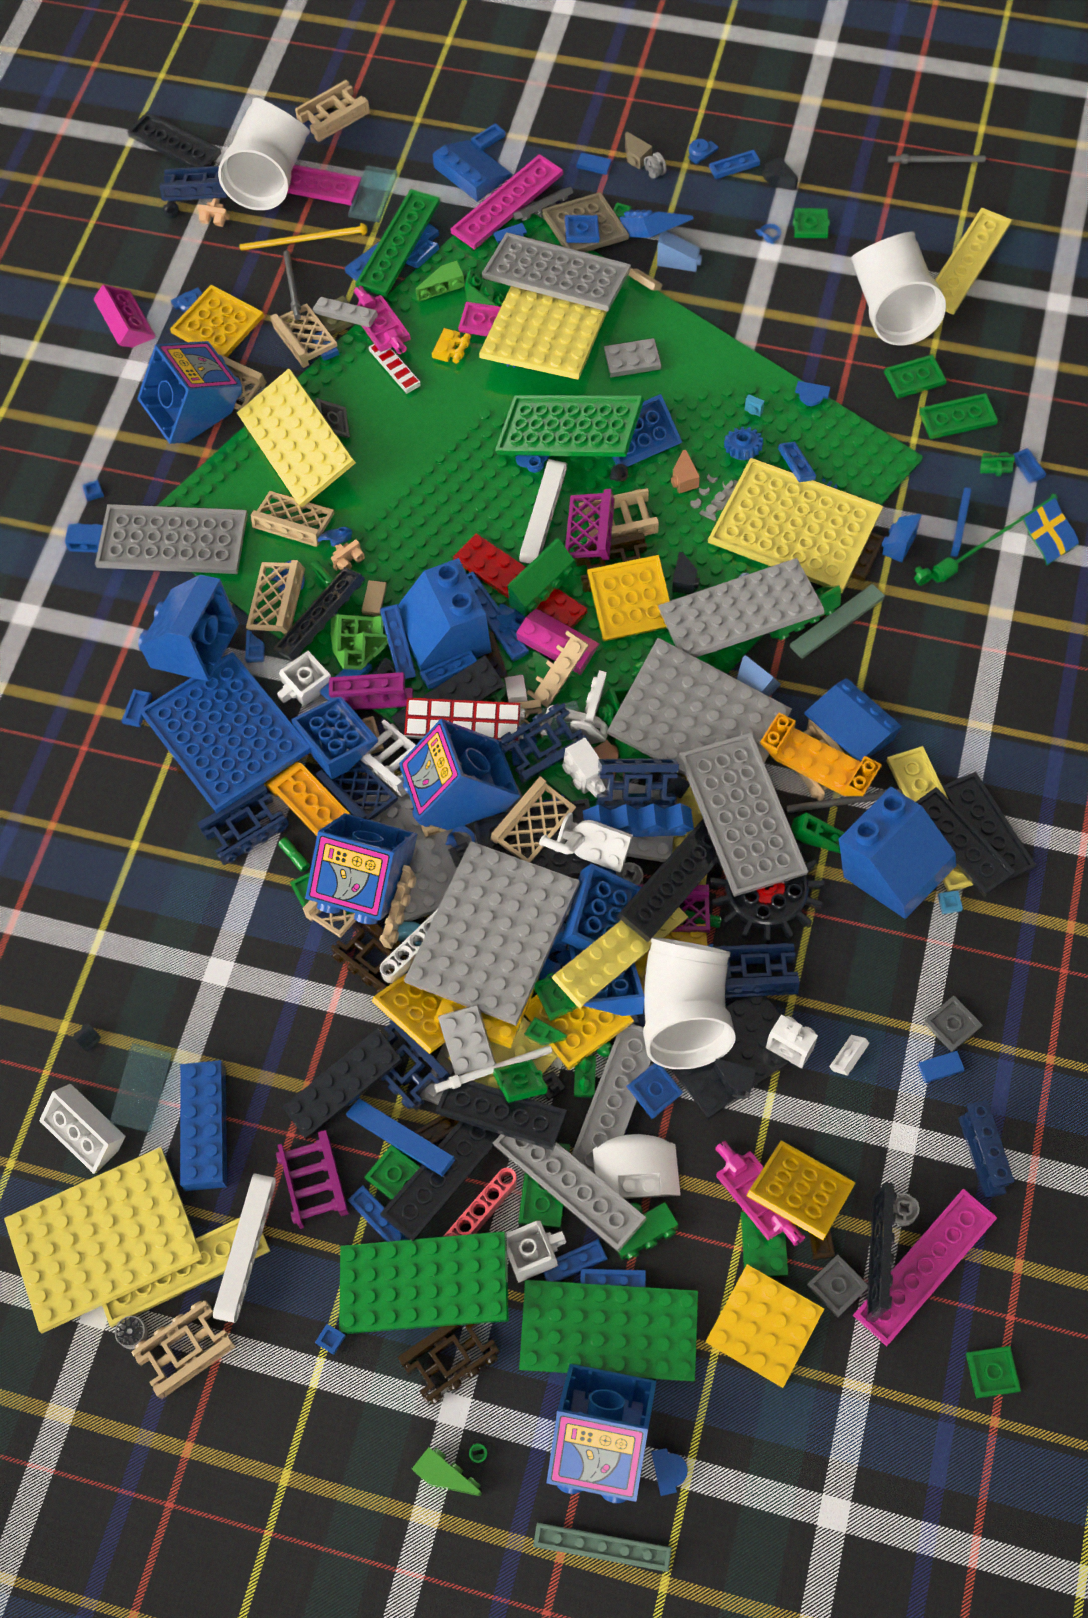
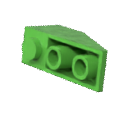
[416,261,465,301]
[412,1447,482,1496]

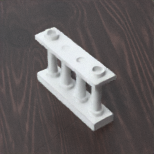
[360,720,416,797]

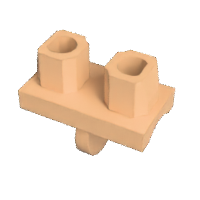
[197,198,230,227]
[331,540,365,571]

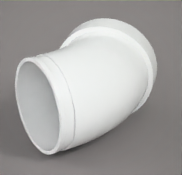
[218,98,310,210]
[851,232,946,345]
[643,937,735,1069]

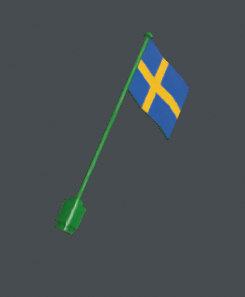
[931,494,1079,582]

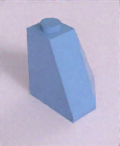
[657,230,702,272]
[737,655,781,696]

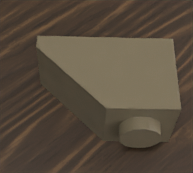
[625,132,652,169]

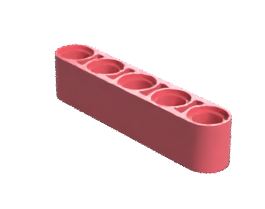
[443,1168,517,1237]

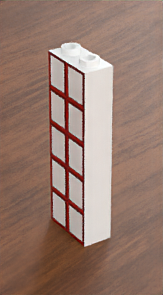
[404,698,525,744]

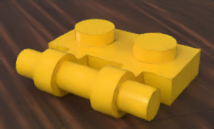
[432,328,471,363]

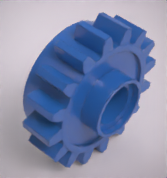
[724,427,763,460]

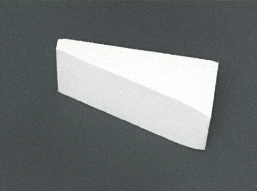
[505,675,527,703]

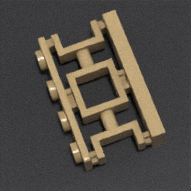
[295,80,370,142]
[131,1300,236,1399]

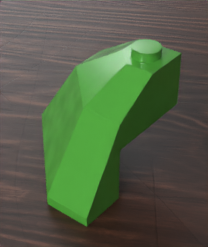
[330,614,388,670]

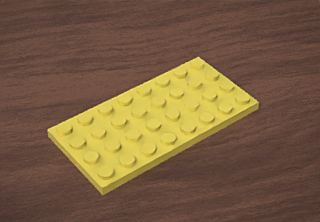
[237,369,356,508]

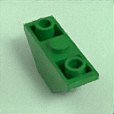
[465,270,506,307]

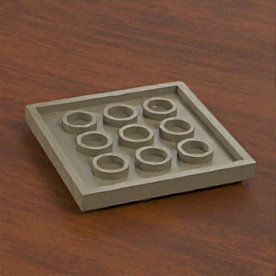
[542,192,629,252]

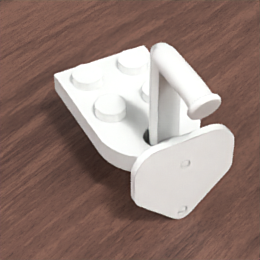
[540,670,608,744]
[539,812,633,872]

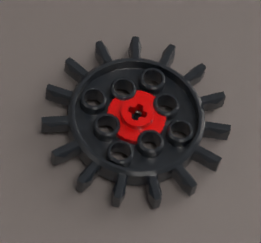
[709,844,824,944]

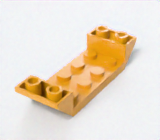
[760,712,882,796]
[264,762,351,836]

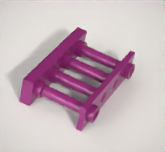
[329,672,413,710]
[276,1130,349,1229]

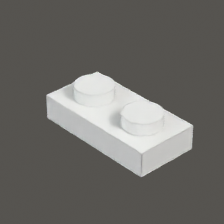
[829,1035,869,1075]

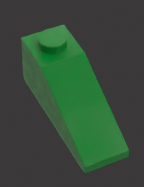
[791,813,844,854]

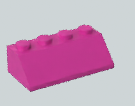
[94,284,155,348]
[517,609,600,675]

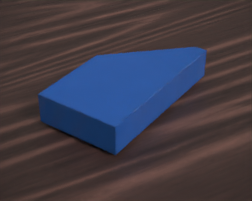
[245,630,265,663]

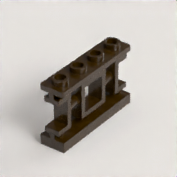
[573,532,647,592]
[330,921,409,993]
[397,1323,500,1405]

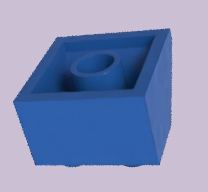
[881,514,922,562]

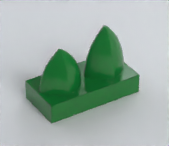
[574,1056,596,1098]

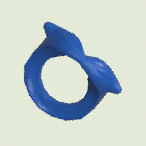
[755,223,781,244]
[446,825,476,847]

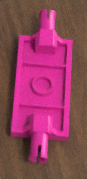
[354,286,411,354]
[716,1141,805,1246]

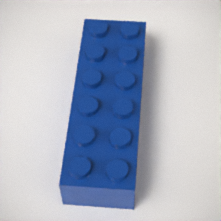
[180,1060,227,1191]

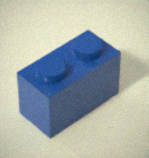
[64,523,103,552]

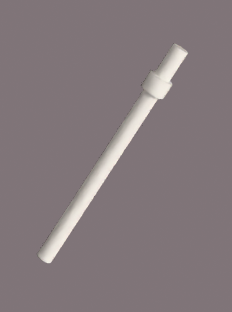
[434,1045,552,1092]

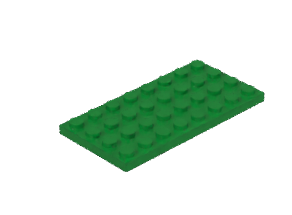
[495,395,644,457]
[339,1231,509,1334]
[519,1280,698,1382]

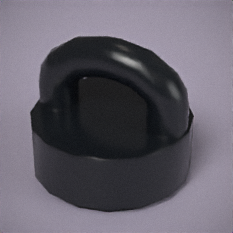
[163,200,180,218]
[609,464,628,482]

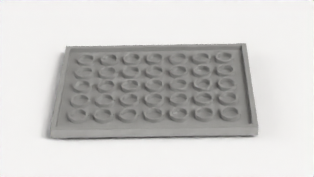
[606,638,792,776]
[404,841,580,1026]

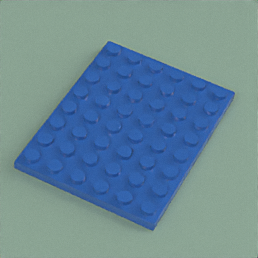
[139,652,311,814]

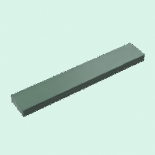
[790,584,885,659]
[533,1523,672,1572]

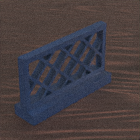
[315,760,398,820]

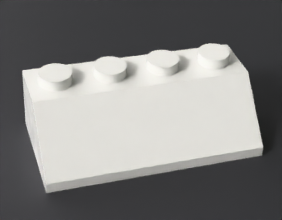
[39,1084,126,1174]

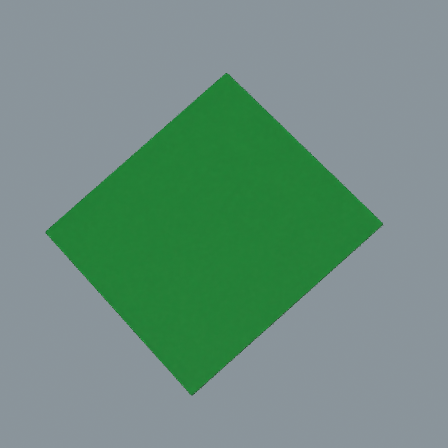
[157,207,923,803]

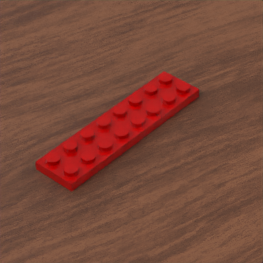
[453,534,588,629]

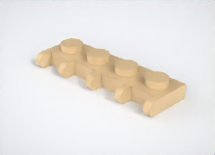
[527,630,589,707]
[380,865,416,949]

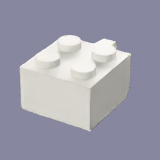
[277,651,331,707]
[562,738,606,798]
[766,1015,818,1068]
[507,1221,566,1283]

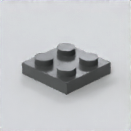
[923,996,983,1052]
[807,1255,868,1318]

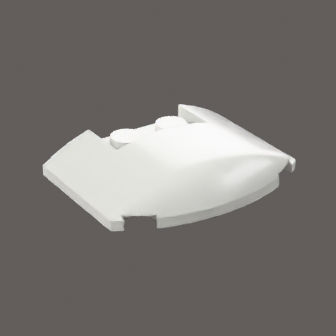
[593,1134,680,1199]

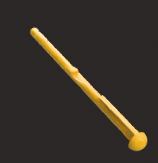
[240,223,368,251]

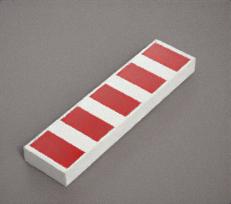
[369,344,421,394]

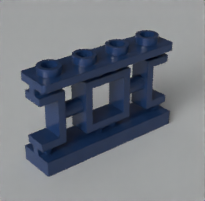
[159,166,227,201]
[498,703,589,784]
[596,758,679,810]
[197,784,289,865]
[714,943,800,997]
[381,1019,451,1111]
[958,1100,1014,1199]

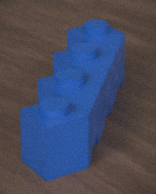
[583,803,694,837]

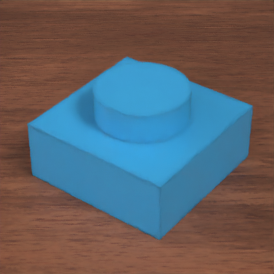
[745,395,764,416]
[937,890,963,914]

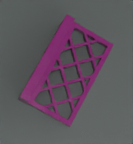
[565,489,615,560]
[636,884,710,933]

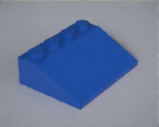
[433,140,512,202]
[620,209,694,238]
[612,394,682,467]
[804,678,902,762]
[291,697,378,780]
[561,864,642,950]
[568,945,645,1016]

